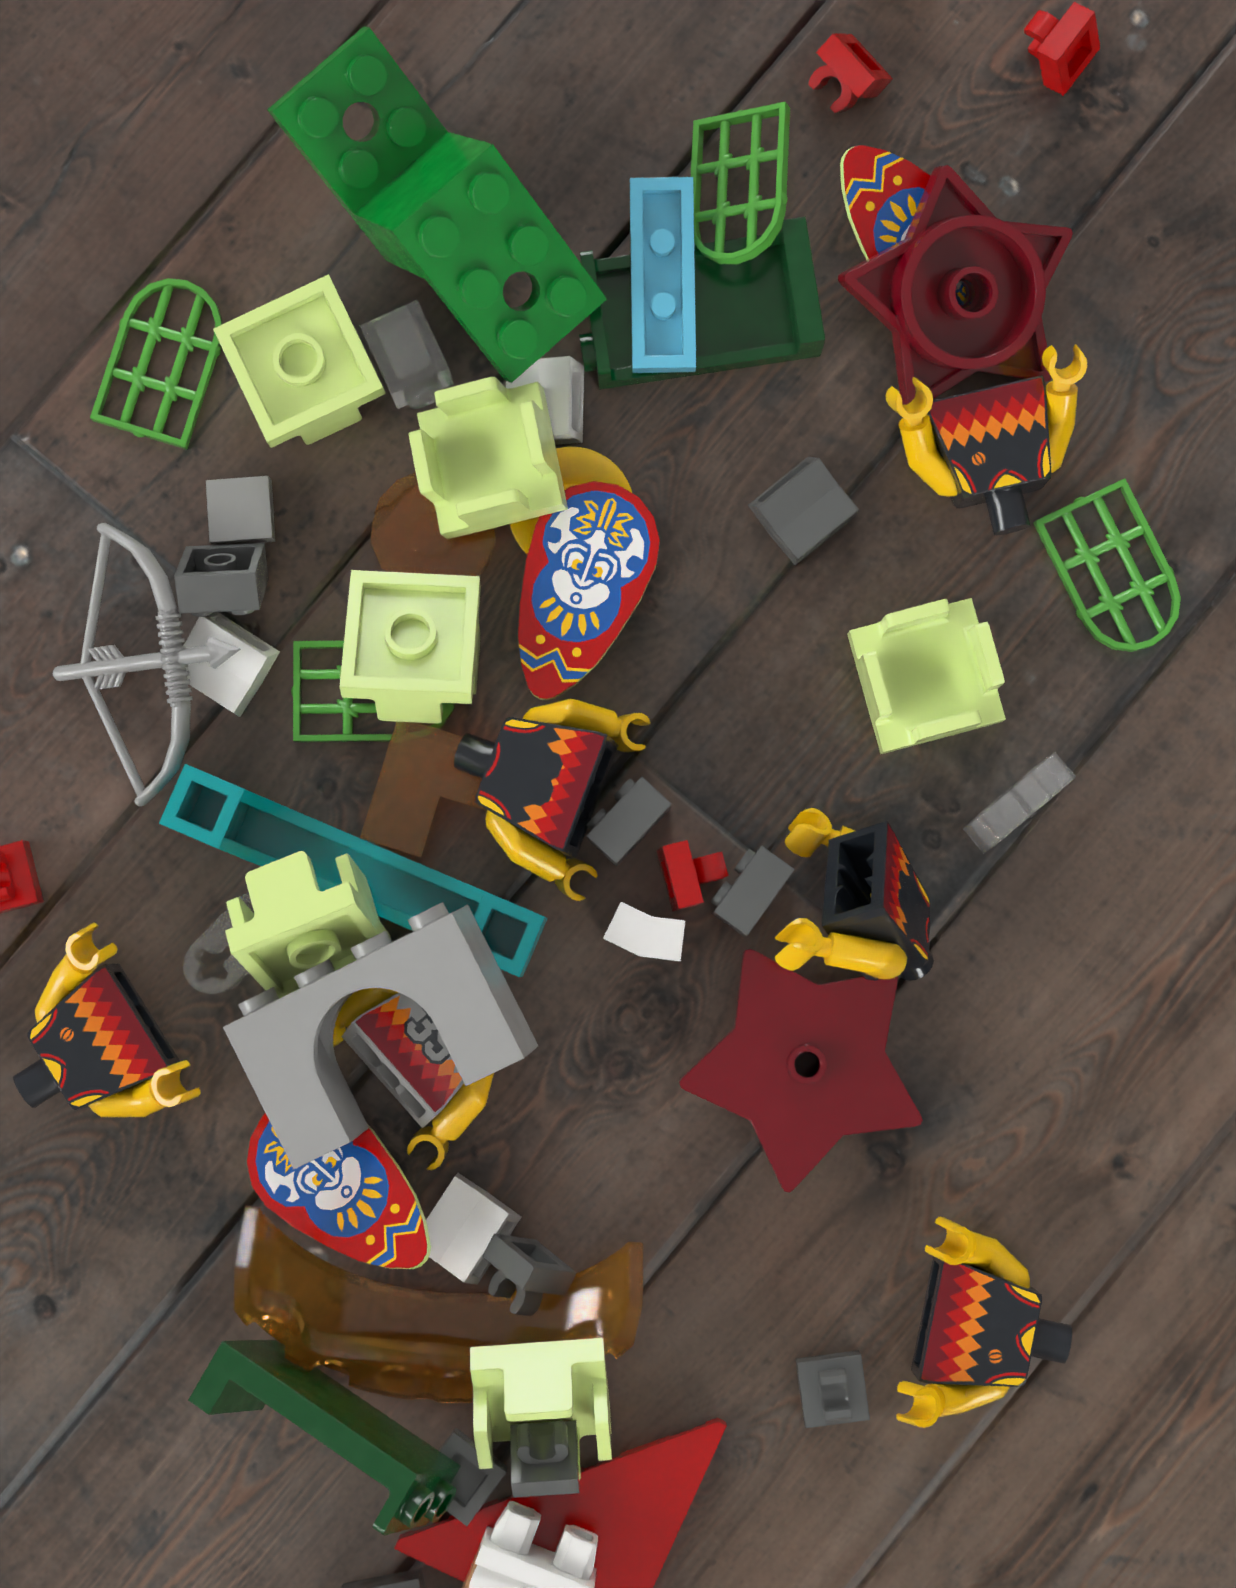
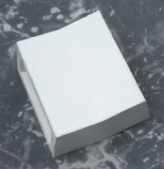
[506,356,584,444]
[183,612,280,717]
[603,902,685,961]
[426,1173,522,1285]

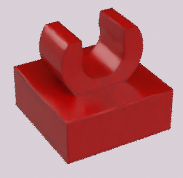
[1024,2,1100,96]
[808,33,893,113]
[0,840,44,914]
[657,840,728,912]

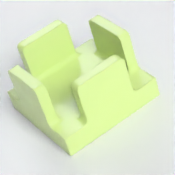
[213,274,386,448]
[409,377,568,540]
[339,570,481,723]
[847,598,1006,754]
[225,851,391,999]
[470,1338,612,1480]

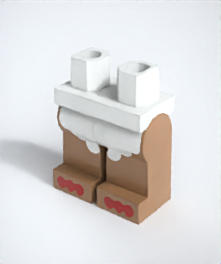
[462,1501,598,1588]

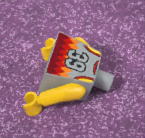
[333,988,494,1170]

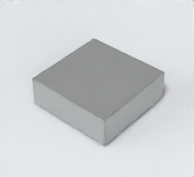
[206,476,276,545]

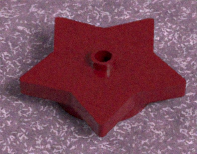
[838,165,1073,405]
[679,949,923,1193]

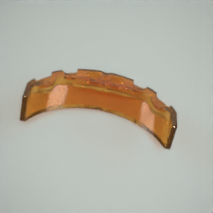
[233,1206,643,1403]

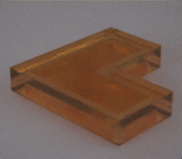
[360,722,487,857]

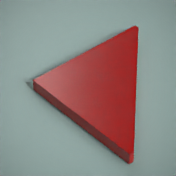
[394,1418,727,1588]

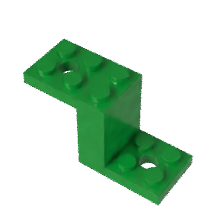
[267,27,607,383]

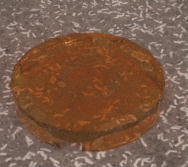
[371,472,496,576]

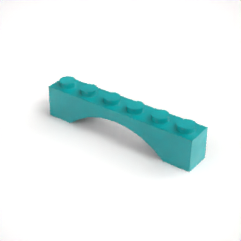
[159,764,548,977]

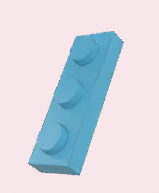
[629,177,696,373]

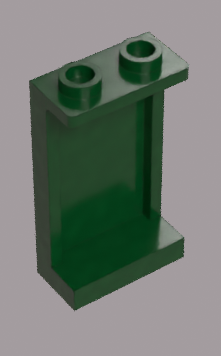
[579,216,825,390]
[188,1339,461,1536]

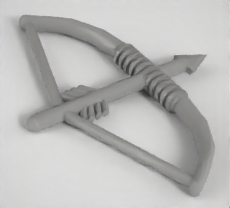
[53,523,241,807]

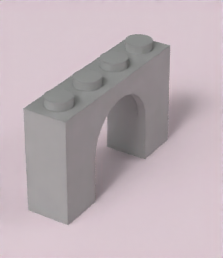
[223,902,538,1169]

